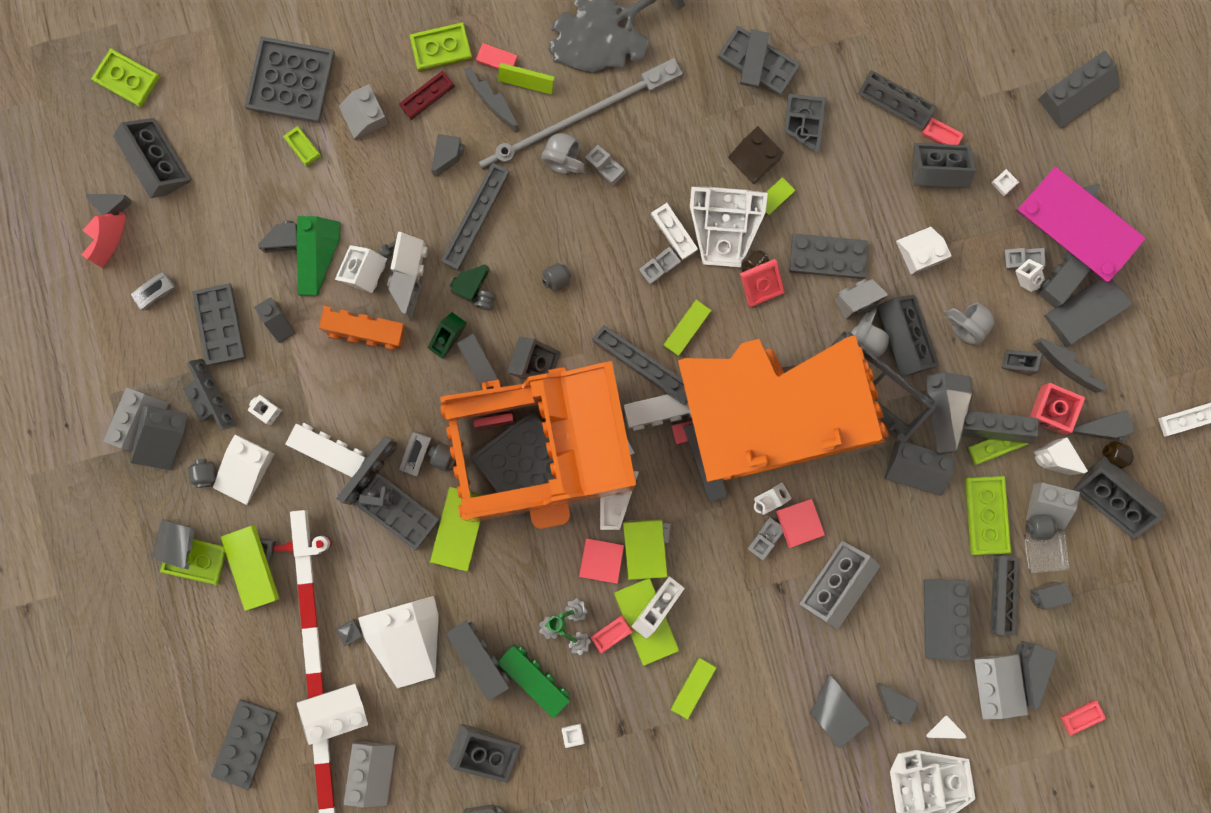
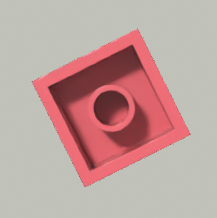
[1029,383,1085,435]

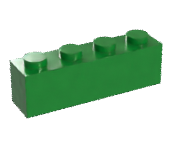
[498,644,570,718]

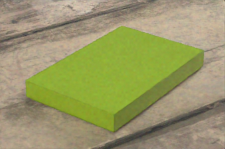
[409,22,472,72]
[91,48,160,108]
[623,519,668,580]
[160,539,226,585]

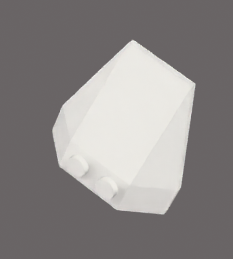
[690,187,768,267]
[358,596,439,688]
[890,750,975,813]

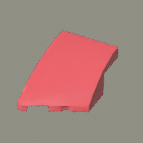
[81,212,126,268]

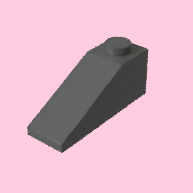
[1070,410,1135,441]

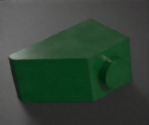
[450,264,490,303]
[428,312,467,359]

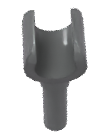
[380,240,396,258]

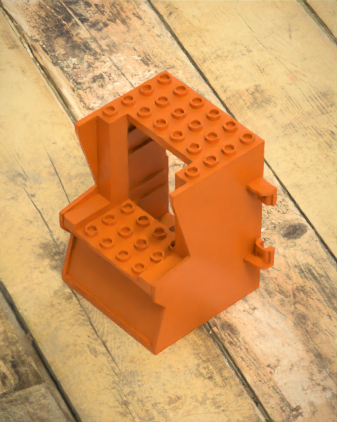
[678,335,889,482]
[440,361,636,529]

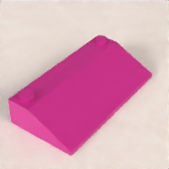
[1016,166,1146,282]

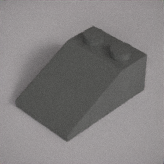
[130,406,187,470]
[1015,641,1058,710]
[447,724,521,783]

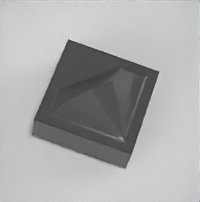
[335,619,363,646]

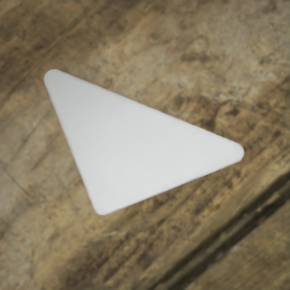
[927,716,966,739]

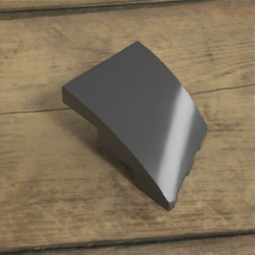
[784,94,826,153]
[151,519,195,570]
[810,675,870,748]

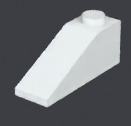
[631,576,685,639]

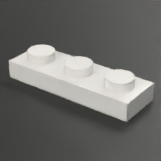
[651,203,698,261]
[1158,403,1211,437]

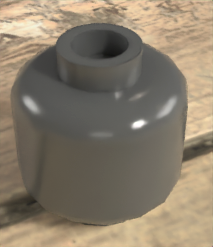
[542,263,571,291]
[428,443,456,471]
[188,459,216,488]
[1026,514,1058,541]

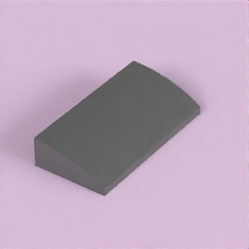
[1044,279,1133,347]

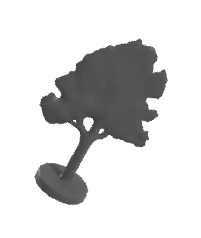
[549,0,685,73]

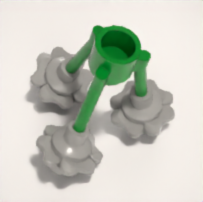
[539,598,591,655]

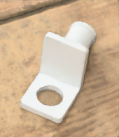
[754,483,791,515]

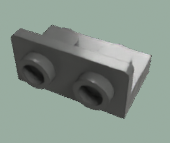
[359,486,394,509]

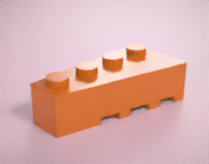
[319,306,406,351]

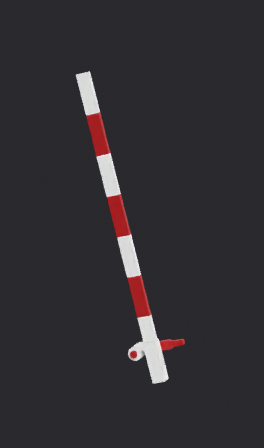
[273,510,335,813]

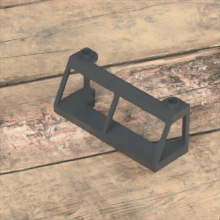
[830,331,936,444]

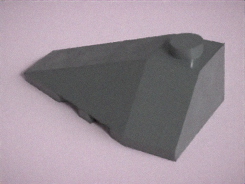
[926,372,973,455]

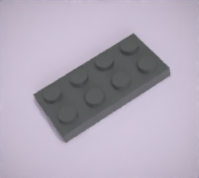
[717,26,800,96]
[789,234,868,279]
[192,283,246,366]
[336,435,397,505]
[354,473,440,551]
[211,699,278,790]

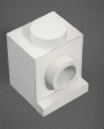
[1015,259,1045,292]
[248,395,283,425]

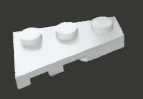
[600,471,639,530]

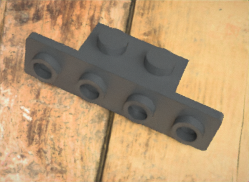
[183,359,236,430]

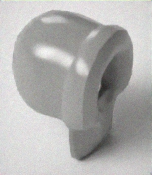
[541,133,587,174]
[943,302,995,345]
[851,308,889,359]

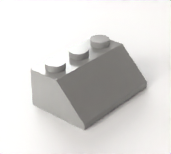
[103,387,170,452]
[974,654,1029,719]
[344,740,396,807]

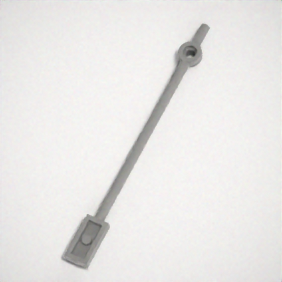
[478,58,683,169]

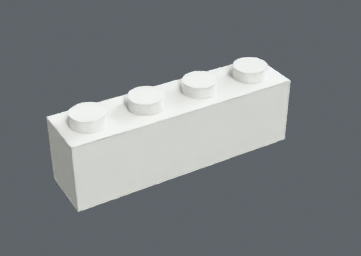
[623,394,692,431]
[285,423,367,477]

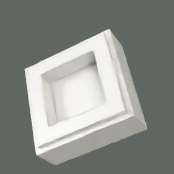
[991,169,1019,196]
[561,723,585,748]

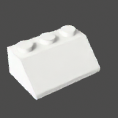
[297,684,368,745]

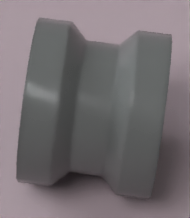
[474,291,496,311]

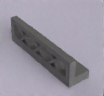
[858,70,936,130]
[990,555,1018,635]

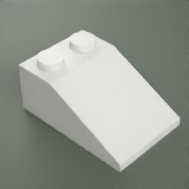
[213,435,275,505]

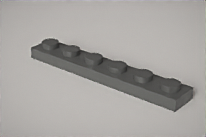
[441,163,510,271]
[592,325,688,405]

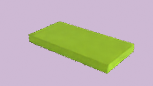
[965,476,1011,555]
[430,487,484,572]
[221,525,279,611]
[614,578,679,666]

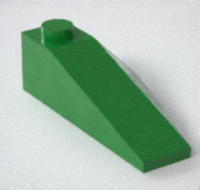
[297,216,341,296]

